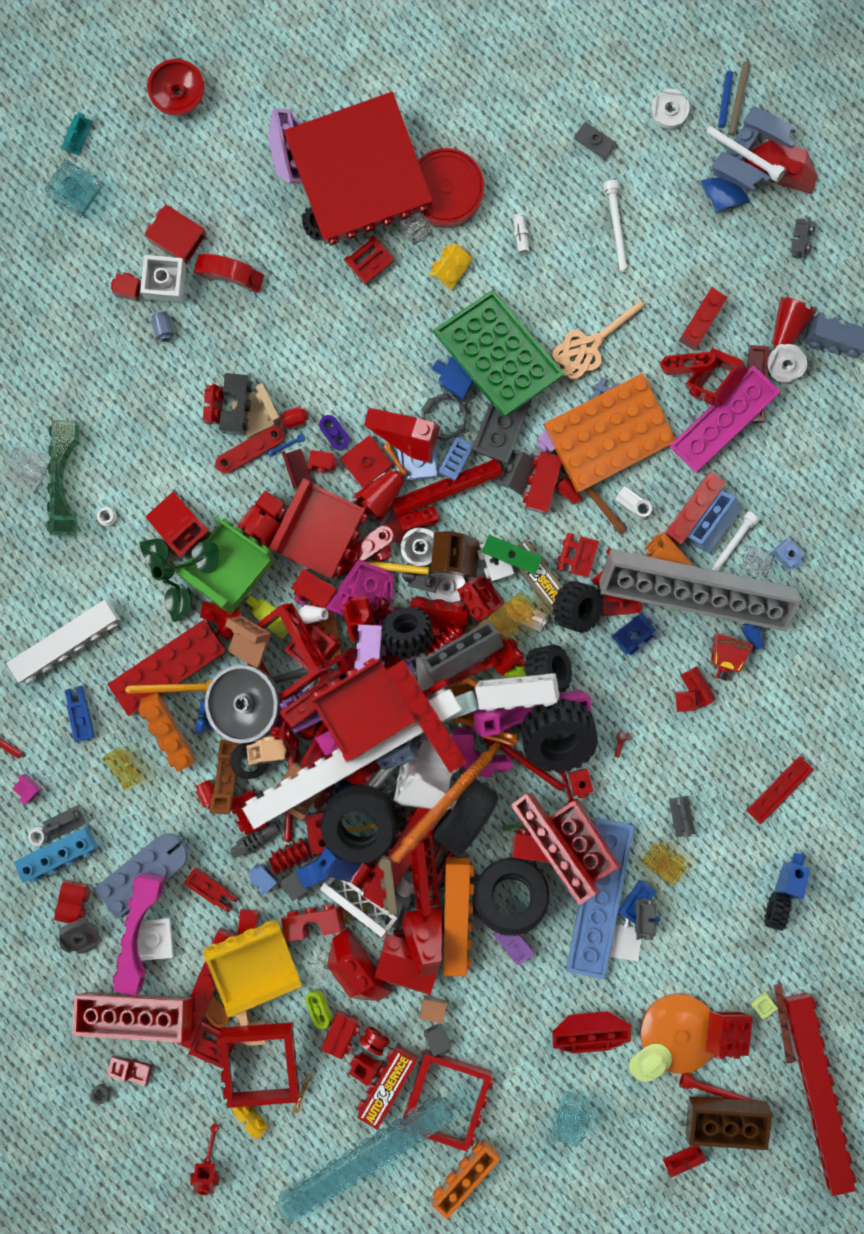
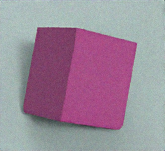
[13,774,42,805]

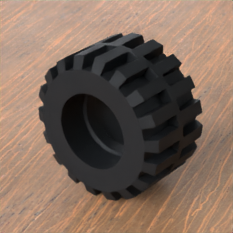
[552,581,604,633]
[381,606,434,659]
[524,644,572,693]

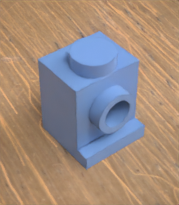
[771,538,804,569]
[248,863,278,896]

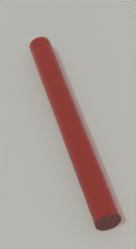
[774,984,794,1063]

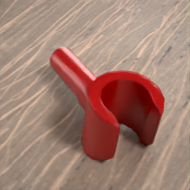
[615,730,629,758]

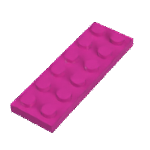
[669,365,781,473]

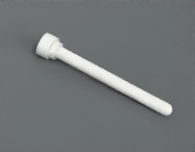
[706,127,786,182]
[603,180,627,272]
[710,511,760,571]

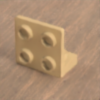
[231,383,281,438]

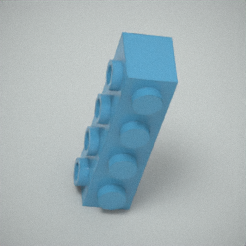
[13,826,98,883]

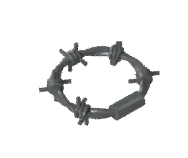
[421,388,470,445]

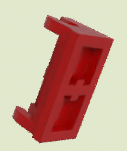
[602,595,642,617]

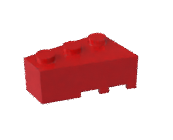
[401,906,442,976]

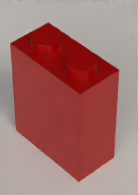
[145,204,207,265]

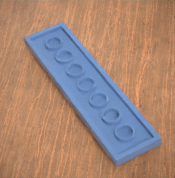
[566,818,634,979]

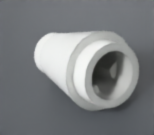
[298,605,328,624]

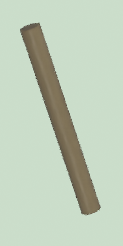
[728,61,750,136]

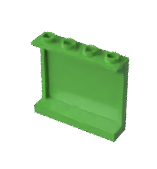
[174,516,275,615]

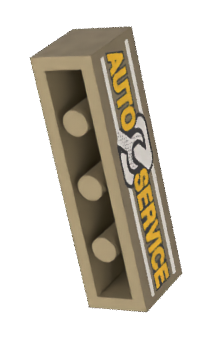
[508,539,562,615]

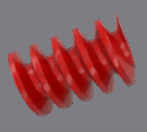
[426,621,465,655]
[269,838,312,875]

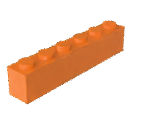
[443,857,474,977]

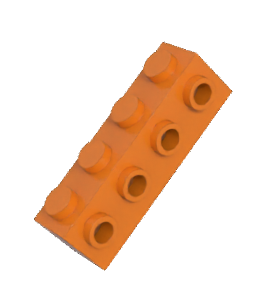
[138,693,195,772]
[432,1138,500,1220]

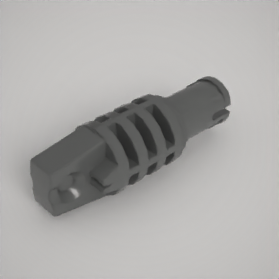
[230,821,281,859]

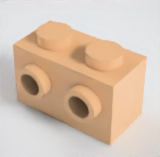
[246,737,286,765]

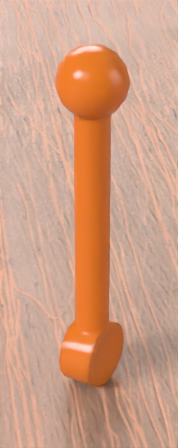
[384,443,407,476]

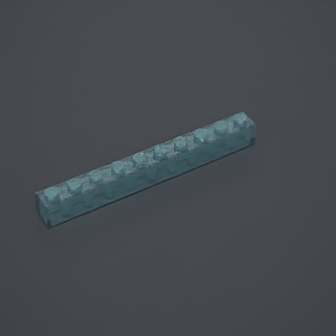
[276,1095,453,1226]

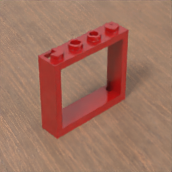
[247,603,330,703]
[217,1022,300,1108]
[400,1049,494,1152]

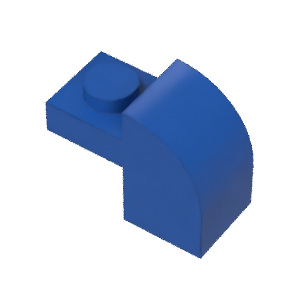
[296,858,328,889]

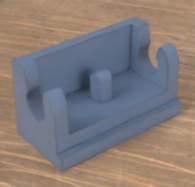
[375,737,419,770]

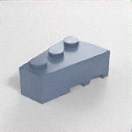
[804,312,864,357]

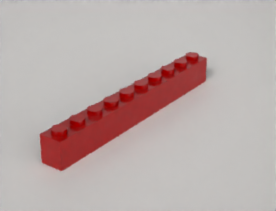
[783,992,857,1196]

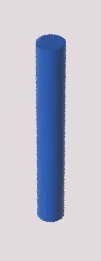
[718,71,733,128]

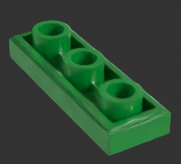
[481,535,542,575]

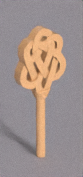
[552,301,644,381]

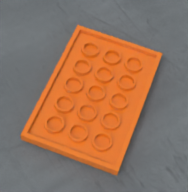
[543,373,676,493]

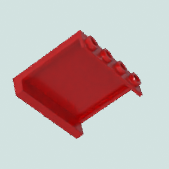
[269,479,369,580]
[309,657,417,763]

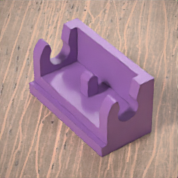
[492,932,534,965]

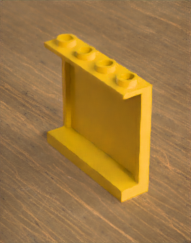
[202,920,302,1018]

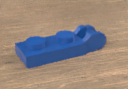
[65,686,95,742]

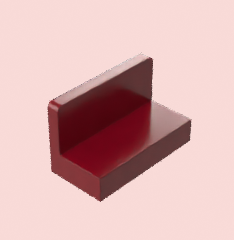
[281,449,313,491]

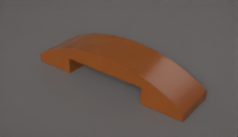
[209,740,239,815]

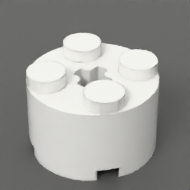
[401,528,434,567]

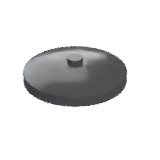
[205,665,280,743]

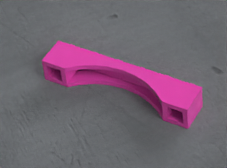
[473,689,591,737]
[113,872,166,996]

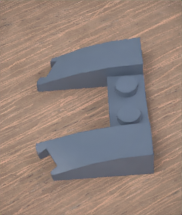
[711,106,796,192]

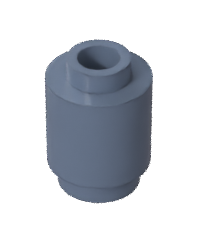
[151,312,174,342]

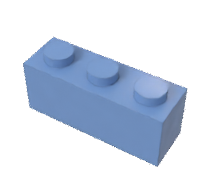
[687,490,742,554]

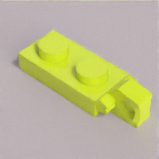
[246,595,289,640]

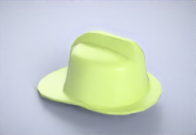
[629,1044,672,1082]

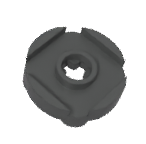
[59,918,99,954]

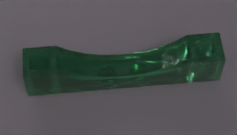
[46,420,80,537]

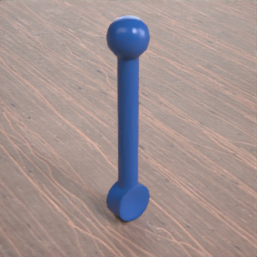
[268,434,305,456]

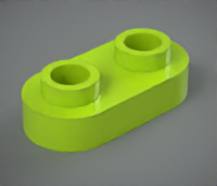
[305,989,333,1030]

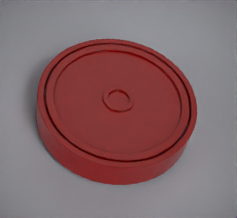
[416,148,484,228]

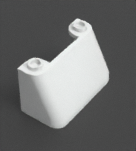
[394,733,460,810]

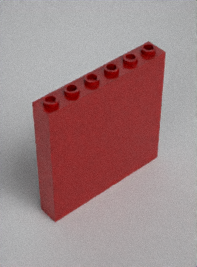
[284,91,432,246]

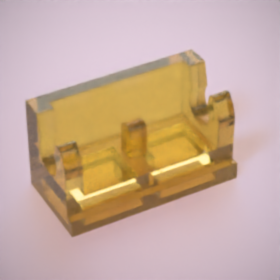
[102,747,142,791]

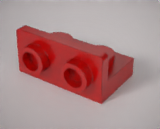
[490,635,525,676]

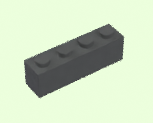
[421,620,504,684]

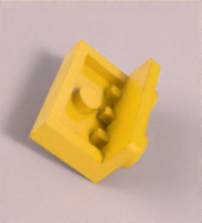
[429,244,473,289]

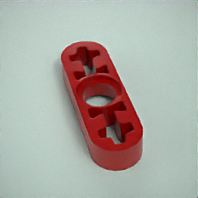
[660,352,717,375]

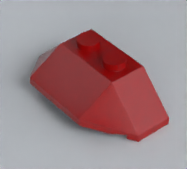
[744,140,817,195]
[327,928,393,1001]
[552,1011,631,1054]

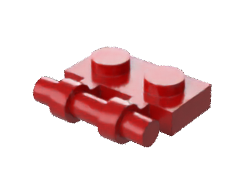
[557,533,599,578]

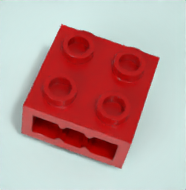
[706,1011,753,1059]

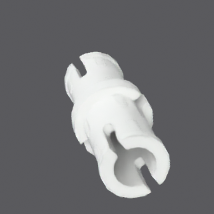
[512,213,530,254]

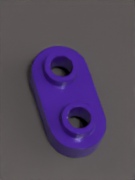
[319,415,350,451]

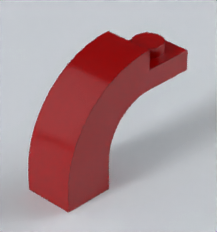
[193,254,264,293]

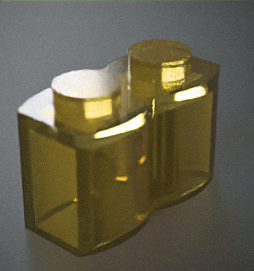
[640,842,687,886]

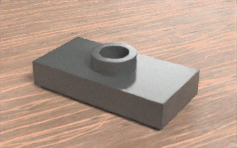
[574,122,616,160]

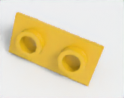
[231,1106,269,1139]

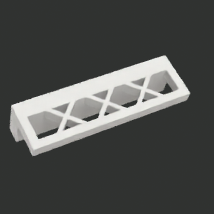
[320,877,398,938]

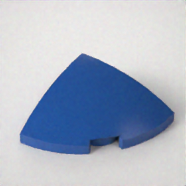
[701,178,750,213]

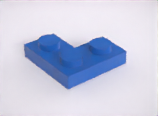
[618,880,661,925]

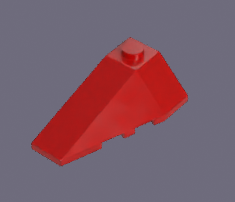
[364,408,440,463]

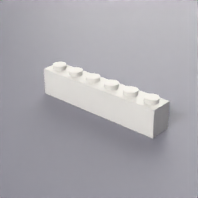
[6,600,120,684]

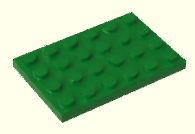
[433,290,565,418]

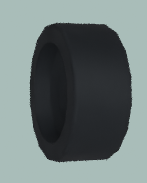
[230,742,269,779]

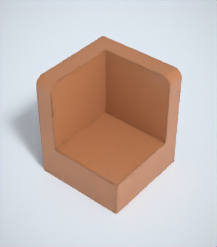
[420,995,447,1024]

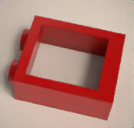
[685,348,748,407]

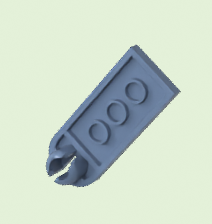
[93,833,188,919]

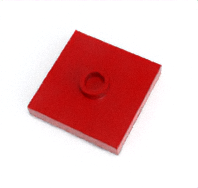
[340,435,393,488]

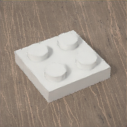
[138,917,174,961]

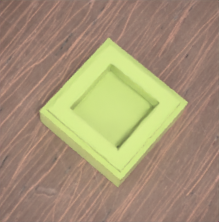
[750,992,778,1020]

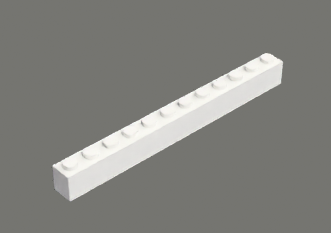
[242,688,462,829]

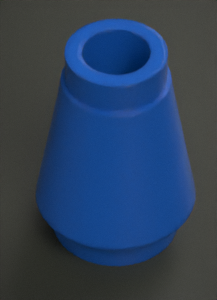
[742,623,764,650]

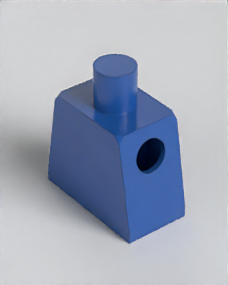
[432,357,473,402]
[774,853,810,899]

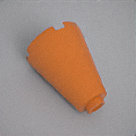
[642,532,694,566]

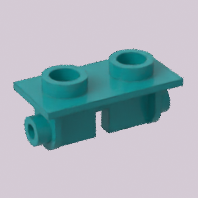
[61,112,93,156]

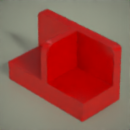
[342,596,376,642]

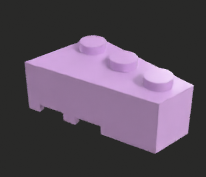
[355,625,387,670]

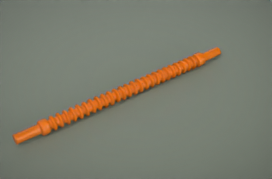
[392,742,500,862]

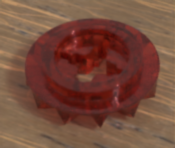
[314,784,334,809]

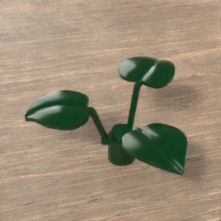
[139,538,219,622]

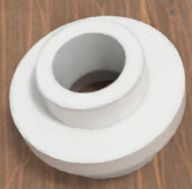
[97,507,117,526]
[28,827,48,846]

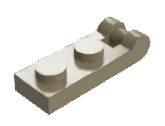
[379,856,397,915]

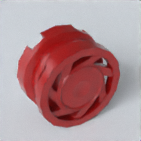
[359,1026,390,1056]

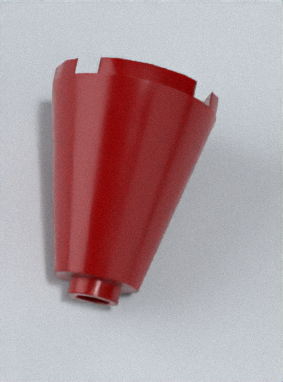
[772,296,817,349]
[352,470,404,523]

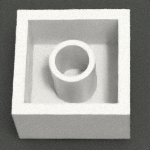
[140,255,186,302]

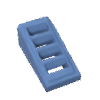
[438,437,473,481]

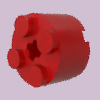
[237,504,281,548]

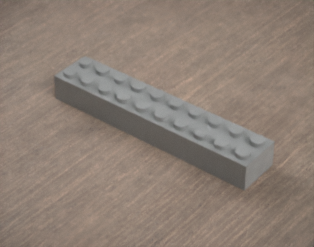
[599,549,801,632]

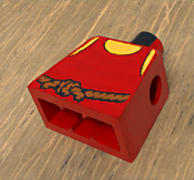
[710,633,753,681]

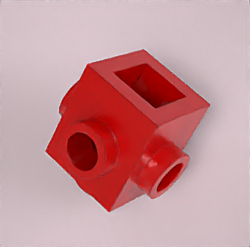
[190,1163,220,1196]

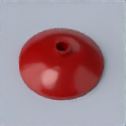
[147,59,205,116]

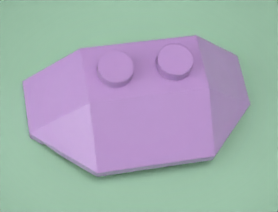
[268,108,302,184]

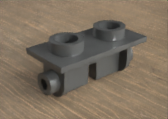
[790,217,815,260]
[402,572,440,593]
[669,796,695,837]
[42,805,86,840]
[635,898,656,940]

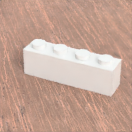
[475,673,560,711]

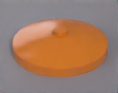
[640,993,713,1074]

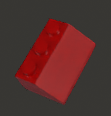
[374,934,443,995]

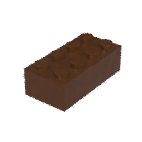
[685,1096,772,1150]

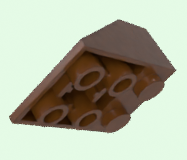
[431,531,479,578]

